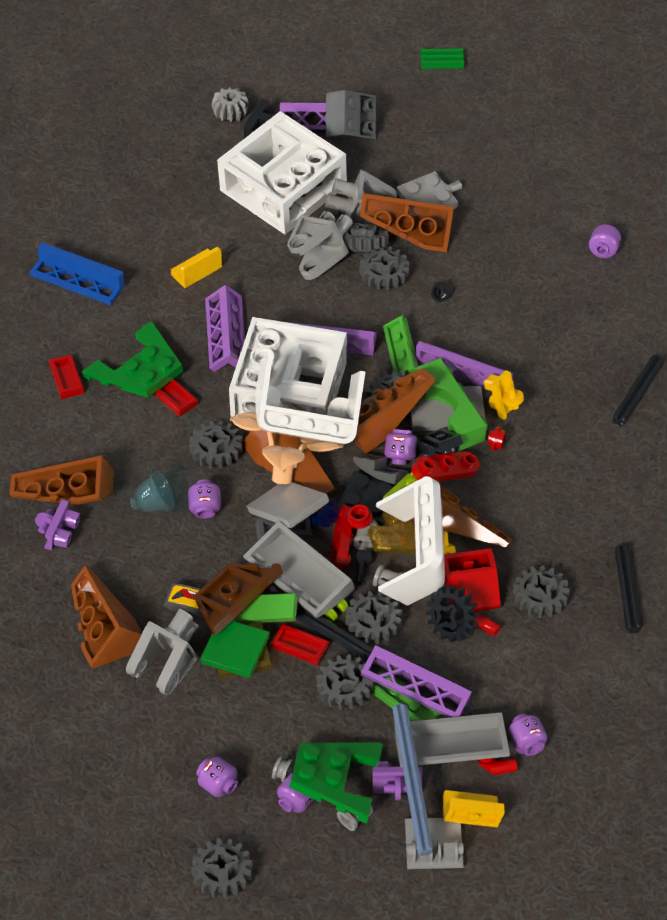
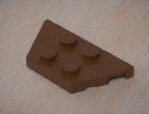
[193,563,283,636]

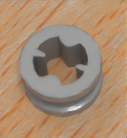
[272,756,294,782]

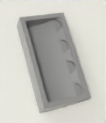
[243,521,355,618]
[394,712,510,767]

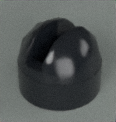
[431,282,450,302]

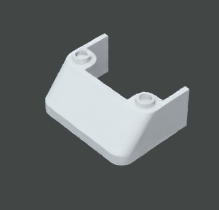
[255,355,365,444]
[376,477,445,606]

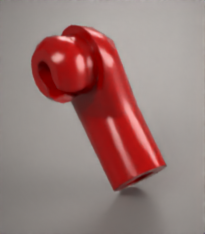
[473,615,501,637]
[477,758,517,775]

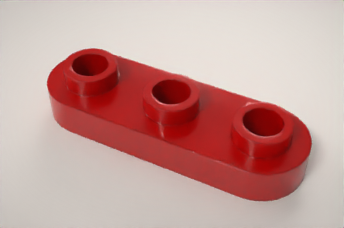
[412,452,480,482]
[329,504,354,571]

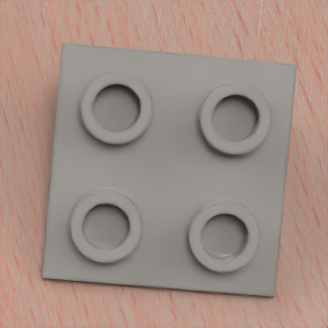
[405,818,463,869]

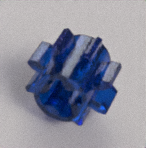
[309,498,339,528]

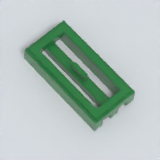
[420,48,464,69]

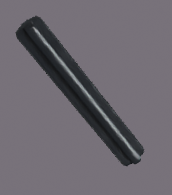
[612,354,663,426]
[615,545,641,634]
[296,605,378,667]

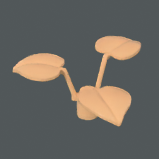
[230,412,343,484]

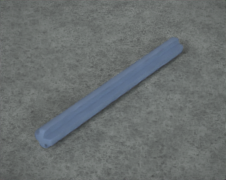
[393,704,433,856]

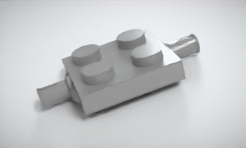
[396,171,462,208]

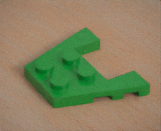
[82,321,183,398]
[289,742,383,823]

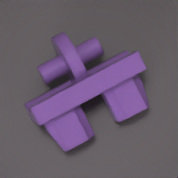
[35,500,80,550]
[372,761,422,800]

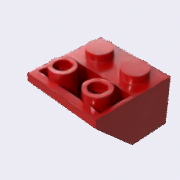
[443,548,501,611]

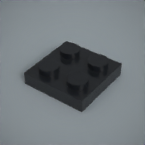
[336,471,396,528]

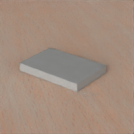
[411,386,485,432]
[247,482,329,528]

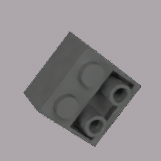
[326,90,376,140]

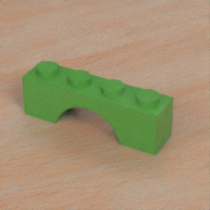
[415,358,488,451]

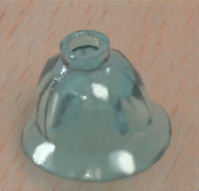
[130,469,176,513]

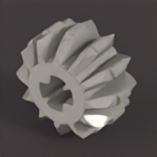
[212,87,249,123]

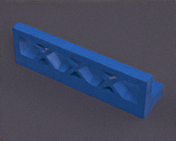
[30,242,125,305]

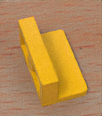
[171,247,222,288]
[443,790,505,827]

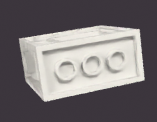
[217,111,347,234]
[229,317,347,418]

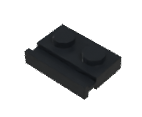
[417,428,463,457]

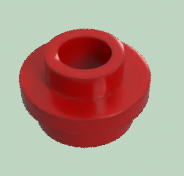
[487,427,506,451]
[347,504,373,529]

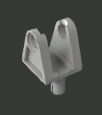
[325,170,397,230]
[287,211,353,280]
[126,609,199,696]

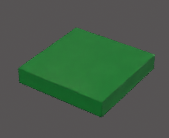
[201,621,269,679]

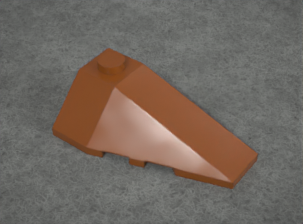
[359,193,454,253]
[352,368,435,454]
[242,430,335,495]
[10,455,114,505]
[412,486,513,547]
[71,565,143,668]

